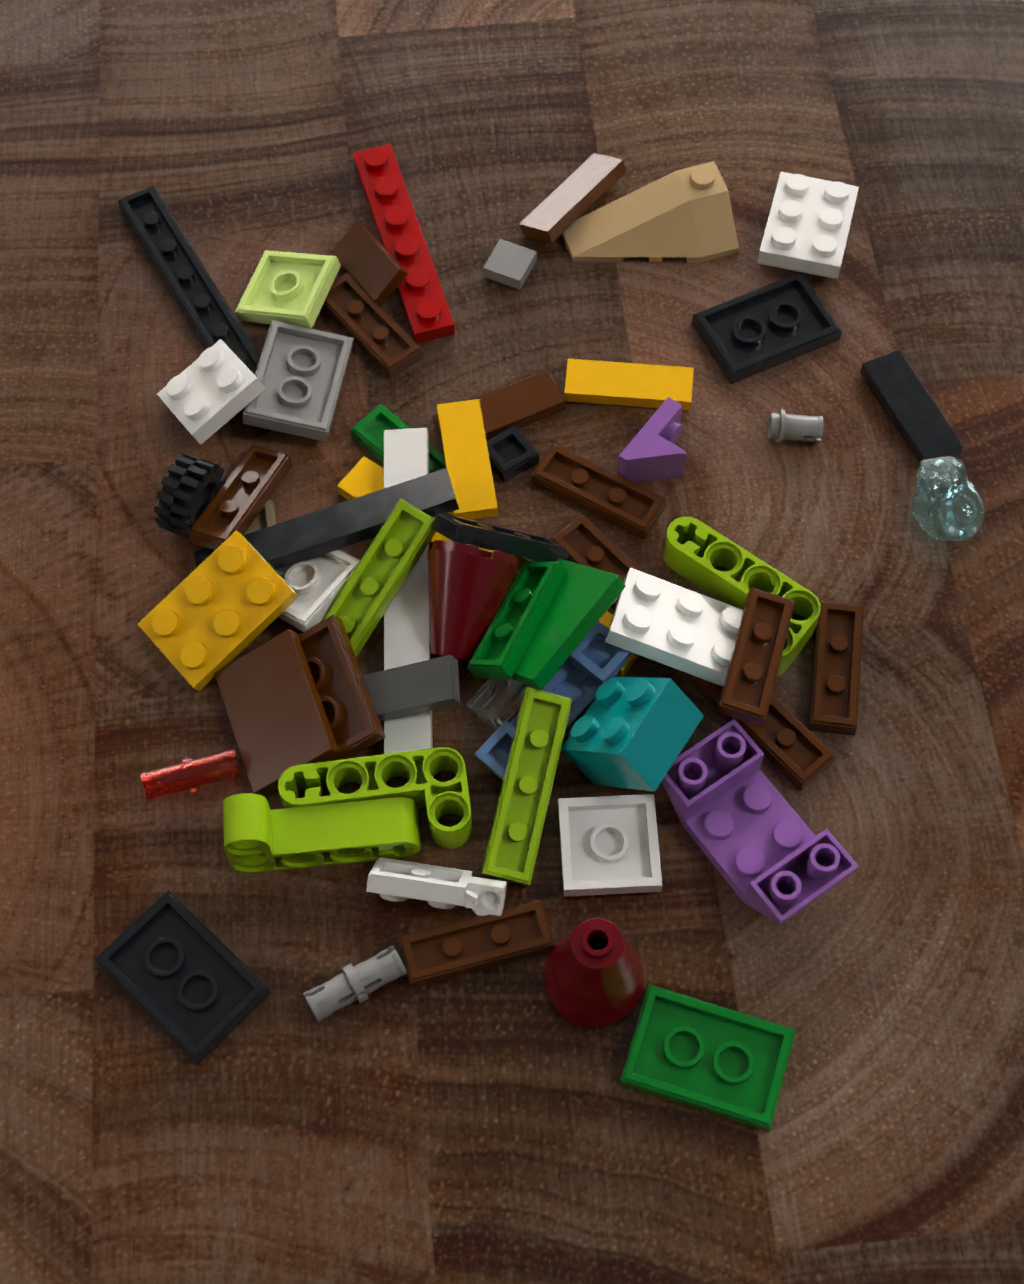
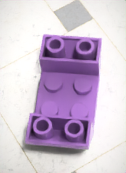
[661,719,859,925]

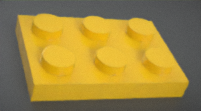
[138,530,299,691]

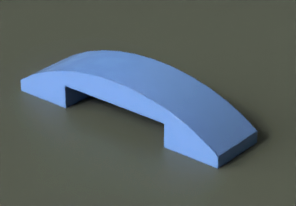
[474,621,632,780]

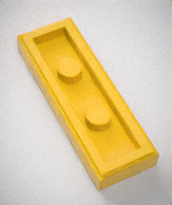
[564,359,694,411]
[437,399,498,520]

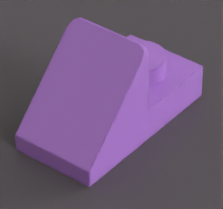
[617,397,687,483]

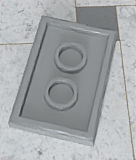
[242,320,354,442]

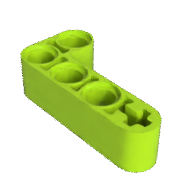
[664,517,821,677]
[278,747,472,849]
[223,793,421,873]

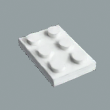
[757,172,859,279]
[605,568,743,686]

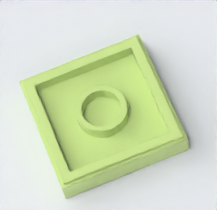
[235,250,341,329]

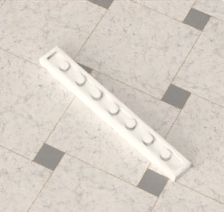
[384,428,433,754]

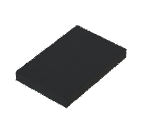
[691,272,842,384]
[94,890,271,1066]

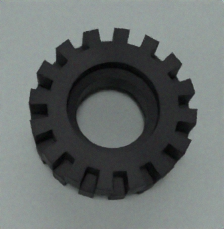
[154,453,226,539]

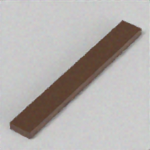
[550,514,836,791]

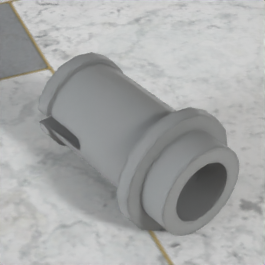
[767,409,824,444]

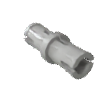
[303,945,407,1022]

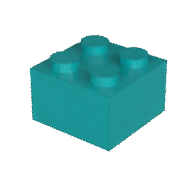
[561,677,704,791]

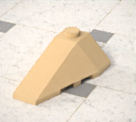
[561,161,739,263]

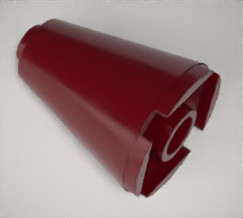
[427,540,519,670]
[544,918,644,1029]

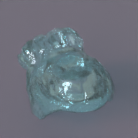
[911,456,985,541]

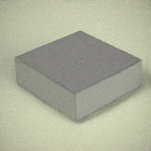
[483,239,537,290]

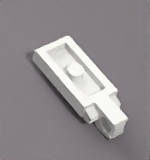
[366,857,507,916]

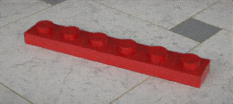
[353,144,455,344]

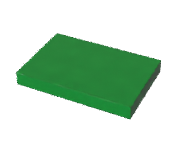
[511,558,626,690]
[620,984,796,1132]

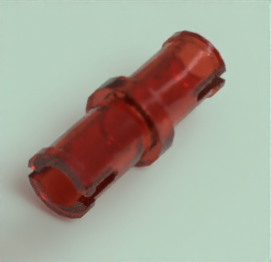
[140,747,241,802]

